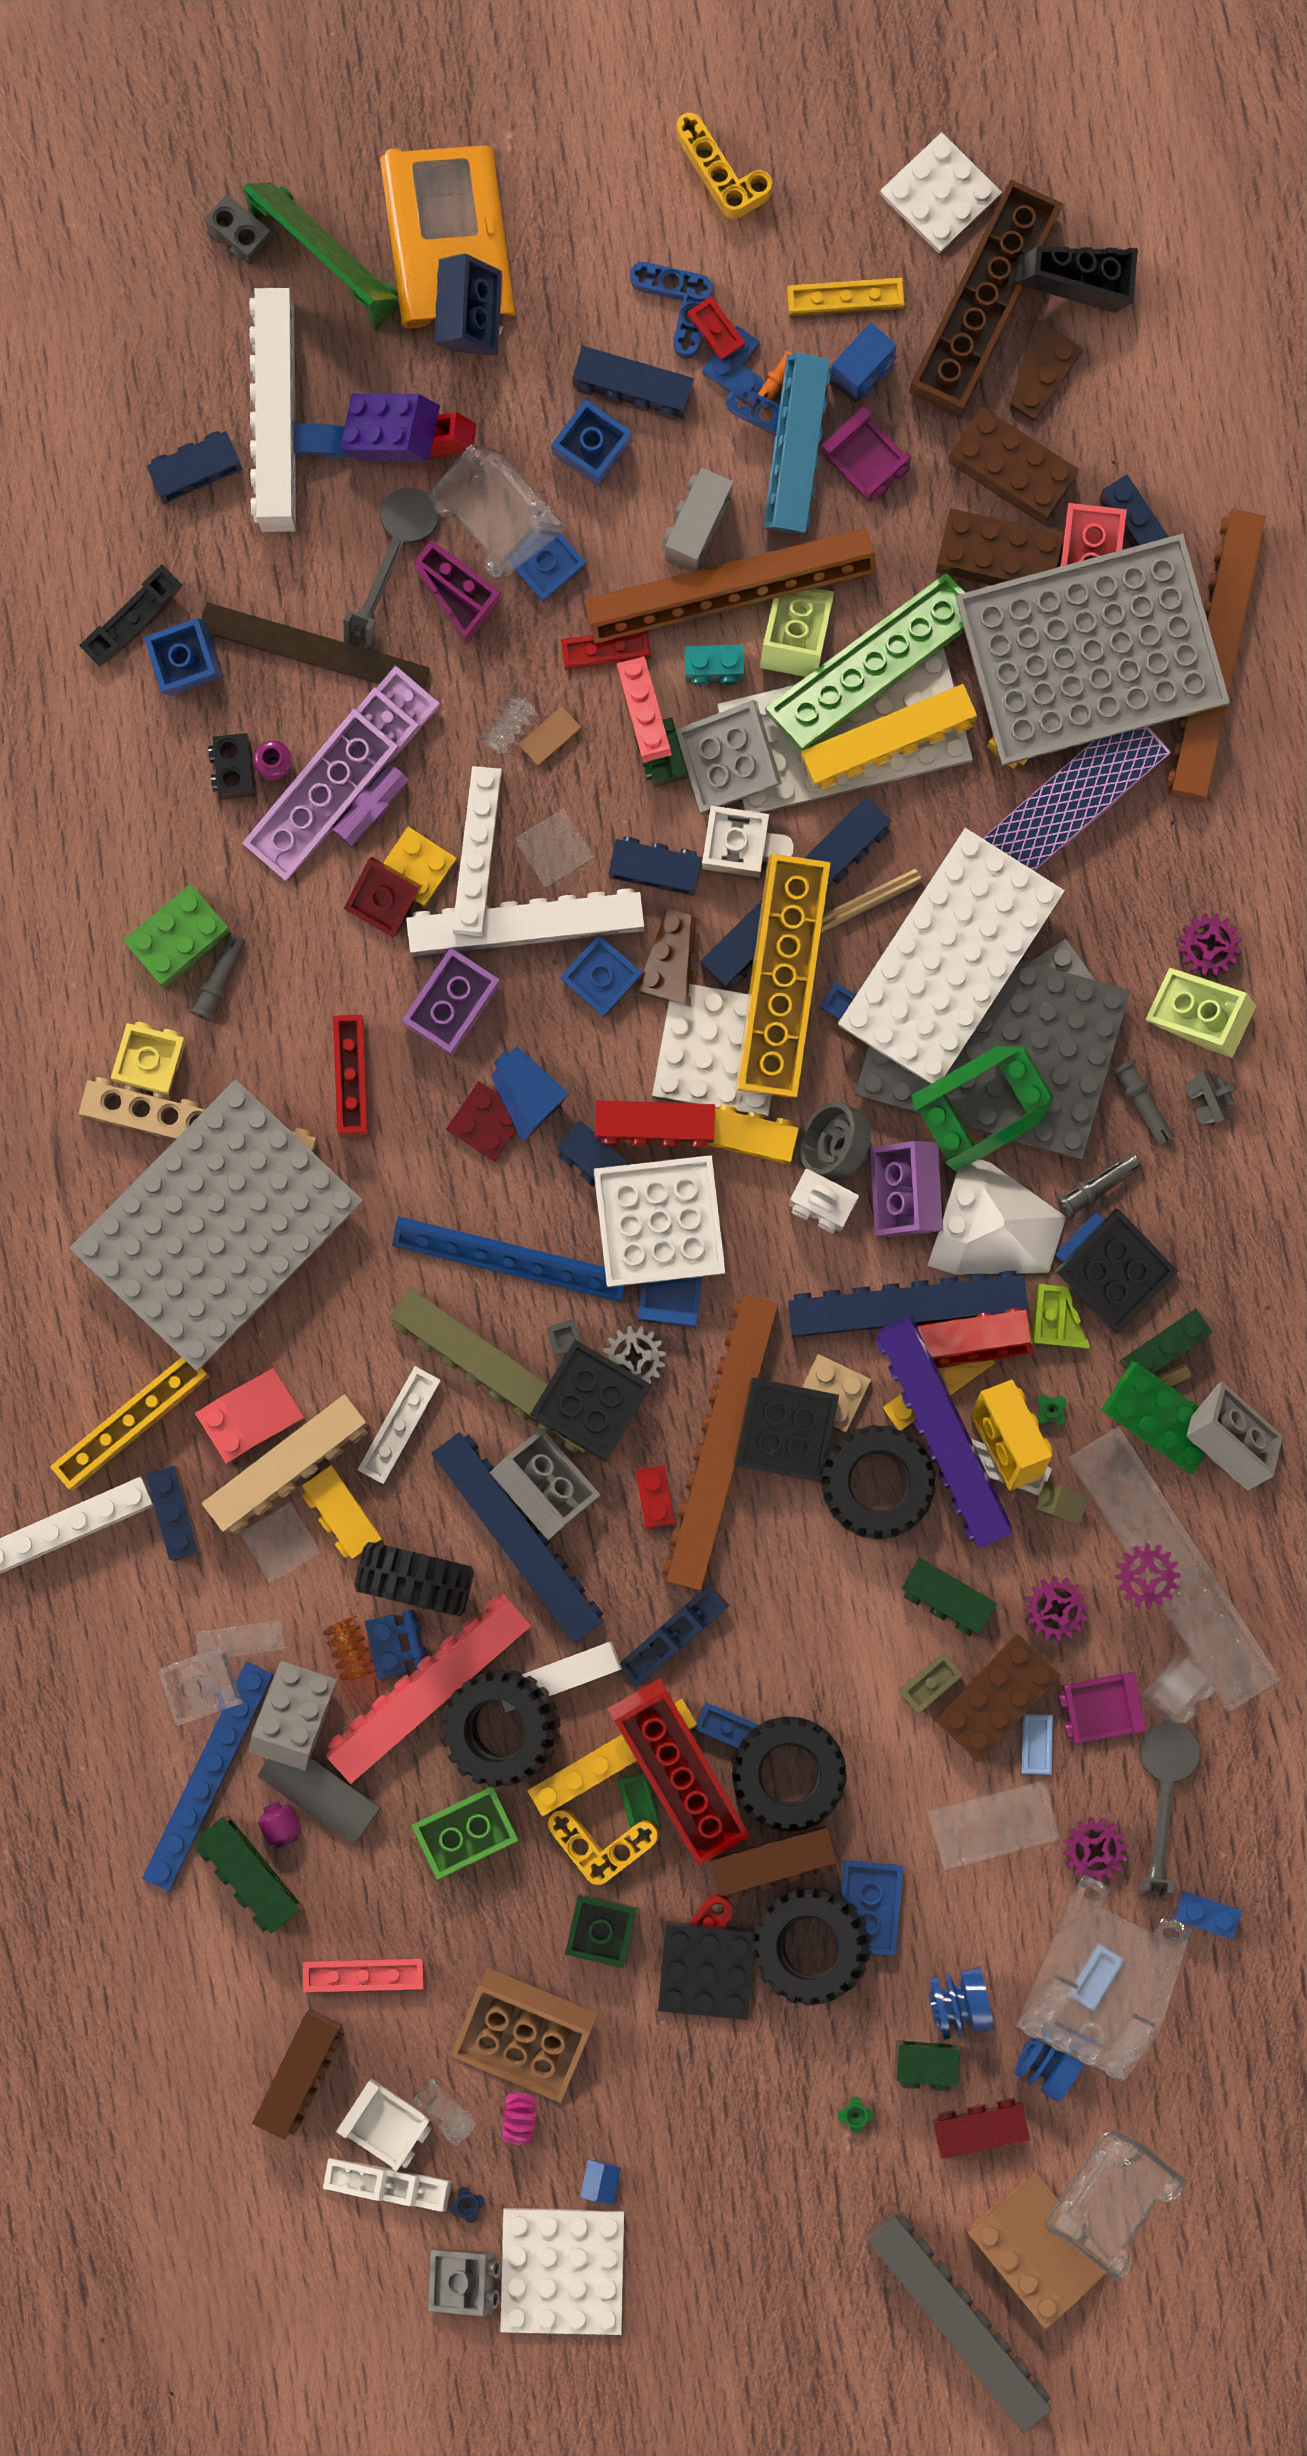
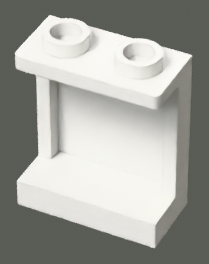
[336,2078,432,2172]

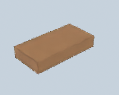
[518,706,581,767]

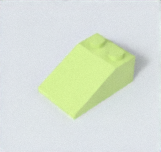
[759,588,834,677]
[1145,968,1256,1058]

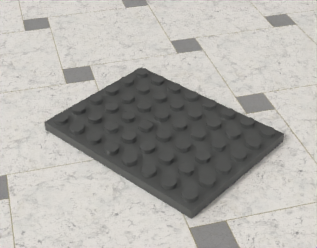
[854,960,1130,1161]

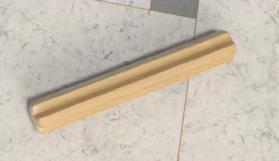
[821,869,923,933]

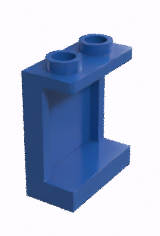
[637,1277,702,1328]

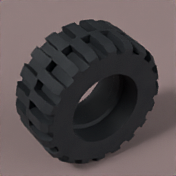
[821,1425,936,1539]
[354,1542,474,1617]
[441,1670,561,1787]
[732,1716,847,1832]
[752,1888,871,2005]

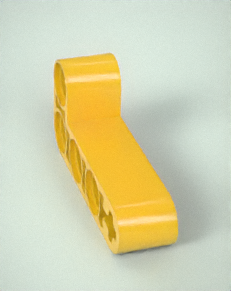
[677,113,772,219]

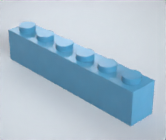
[763,352,831,535]

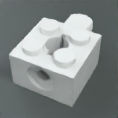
[702,806,794,878]
[788,1168,859,1234]

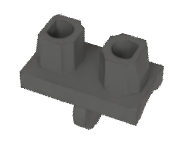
[1184,1070,1237,1124]

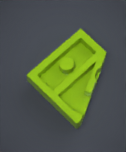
[1032,1284,1089,1349]

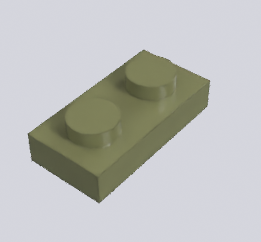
[899,1652,963,1714]

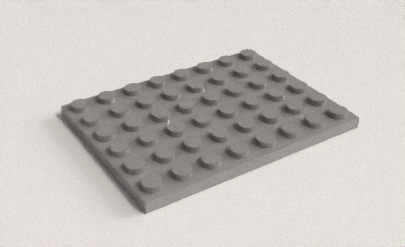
[955,534,1230,766]
[69,1079,363,1372]

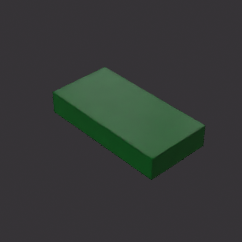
[617,1772,662,1836]

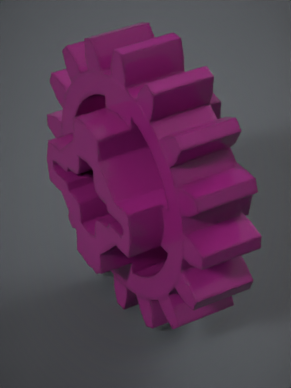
[1178,913,1242,977]
[1114,1543,1181,1609]
[1024,1576,1089,1641]
[1062,1817,1128,1883]

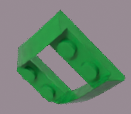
[912,1045,1054,1172]

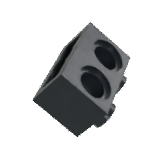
[208,733,256,800]

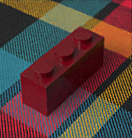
[932,2098,1030,2159]

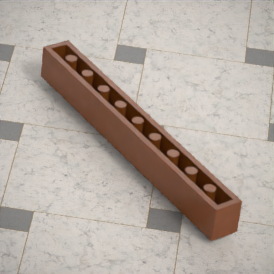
[1166,509,1266,802]
[584,528,877,644]
[662,1294,778,1591]

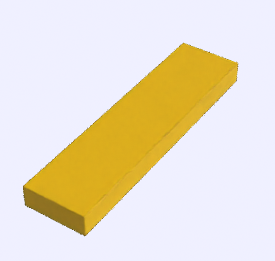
[787,278,905,317]

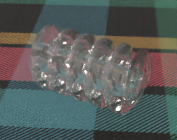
[478,690,539,755]

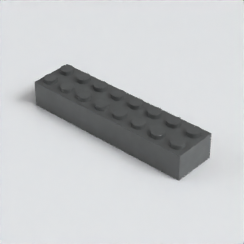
[865,2210,1052,2433]

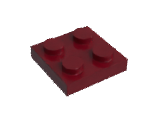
[343,857,422,938]
[446,1081,517,1163]

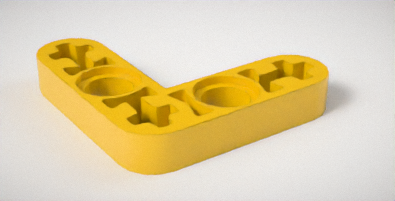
[548,1809,660,1885]

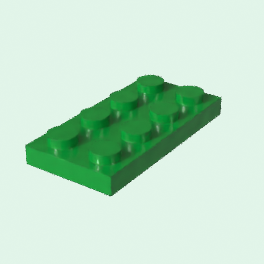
[1100,1361,1206,1475]

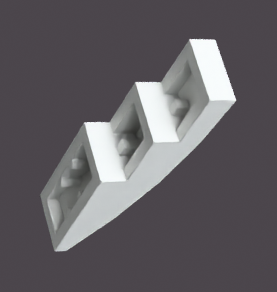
[501,1641,622,1712]
[323,2158,452,2212]

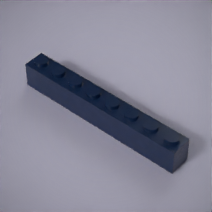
[700,796,891,990]
[788,1271,1028,1338]
[431,1432,604,1644]

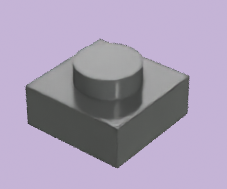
[546,1319,582,1357]

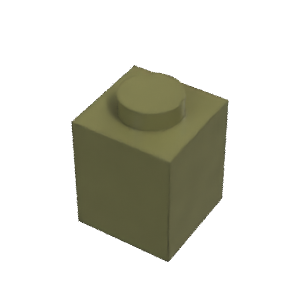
[1035,1482,1089,1525]

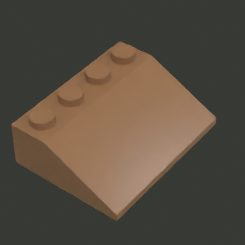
[450,1967,598,2103]
[966,2171,1112,2329]

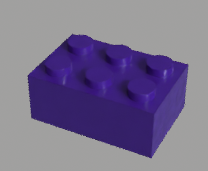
[340,394,440,462]

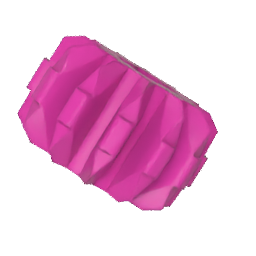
[501,2092,536,2145]

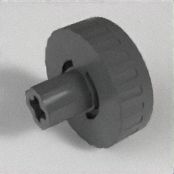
[800,1101,872,1182]

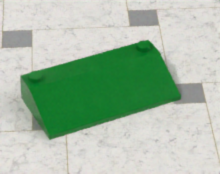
[243,182,399,331]

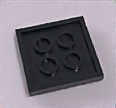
[1054,1208,1178,1334]
[529,1339,652,1462]
[733,1377,839,1482]
[658,1921,756,2020]

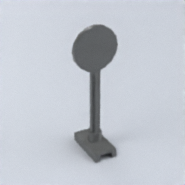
[343,487,439,650]
[1136,1723,1200,1900]

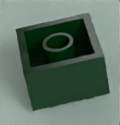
[565,1894,637,1968]
[894,2040,960,2091]

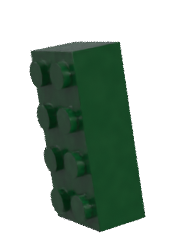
[195,1815,304,1933]

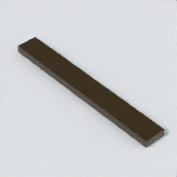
[201,602,430,689]

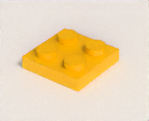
[383,826,457,908]

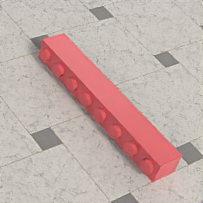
[324,1594,531,1784]

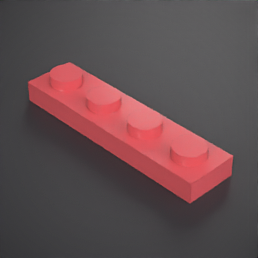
[616,656,671,762]
[303,1958,424,1992]

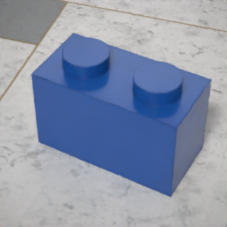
[1172,1890,1242,1939]

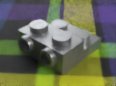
[428,2249,500,2316]

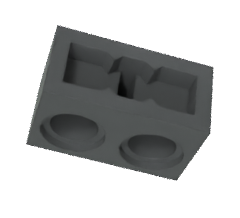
[204,194,273,265]

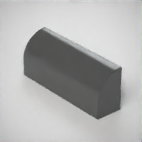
[257,1756,382,1846]

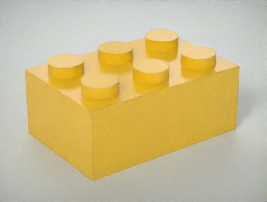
[970,1379,1053,1491]

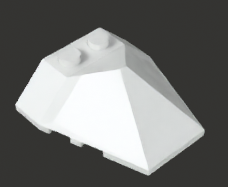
[927,1159,1066,1275]

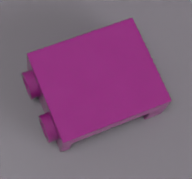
[820,406,911,502]
[1058,1672,1146,1744]

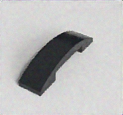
[79,564,183,667]

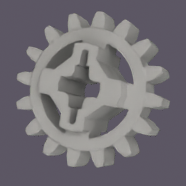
[602,1326,666,1384]

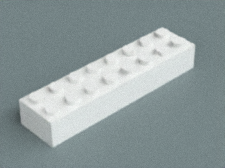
[249,288,296,532]

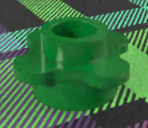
[1036,1394,1067,1425]
[837,2097,874,2134]

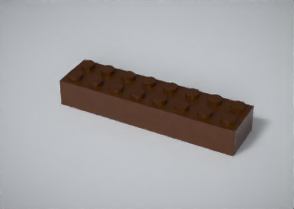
[909,179,1063,418]

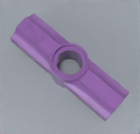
[332,764,409,847]

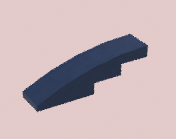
[620,1583,730,1688]

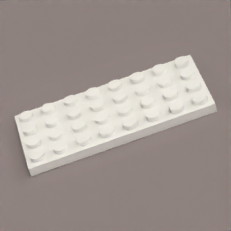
[718,648,973,813]
[838,828,1065,1084]

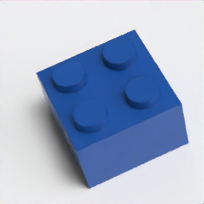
[830,322,897,403]
[551,399,633,487]
[144,618,224,696]

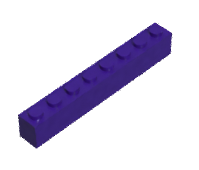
[876,1315,1013,1548]

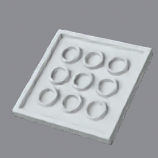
[652,984,772,1117]
[594,1155,725,1287]
[500,2208,624,2335]

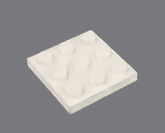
[879,132,1002,254]

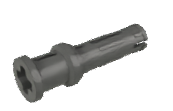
[190,934,246,1022]
[1111,1058,1175,1146]
[1056,1152,1142,1219]

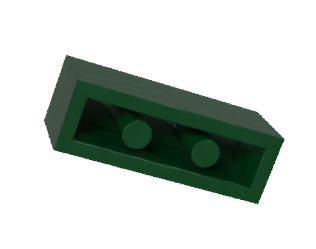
[1120,1308,1213,1373]
[901,1558,997,1636]

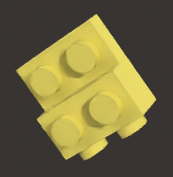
[111,1022,185,1095]

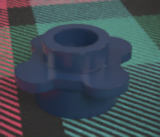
[450,2187,485,2223]

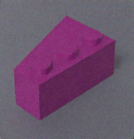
[413,540,502,645]

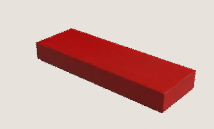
[561,630,651,670]

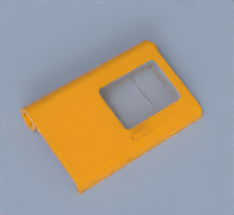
[380,146,516,328]

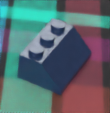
[434,253,502,355]

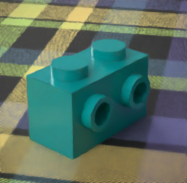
[685,645,744,685]

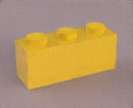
[708,1104,799,1165]
[301,1465,383,1560]

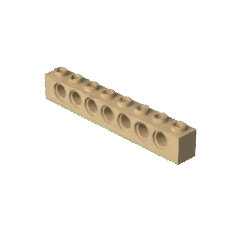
[78,1077,318,1154]

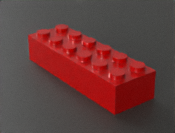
[608,1678,750,1866]

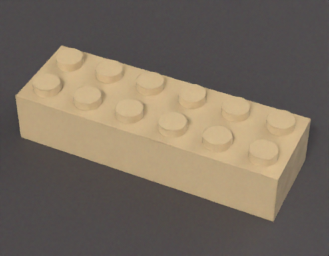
[201,1394,370,1534]

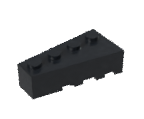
[1016,246,1138,313]

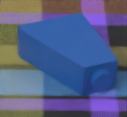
[491,1046,569,1142]

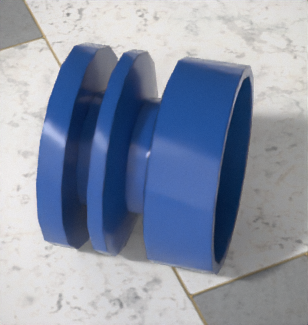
[929,1967,994,2040]
[1013,2020,1091,2102]

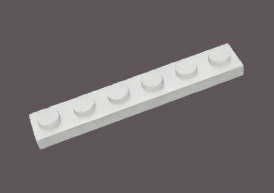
[452,766,502,936]

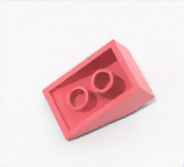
[1059,503,1127,567]
[195,1368,304,1465]

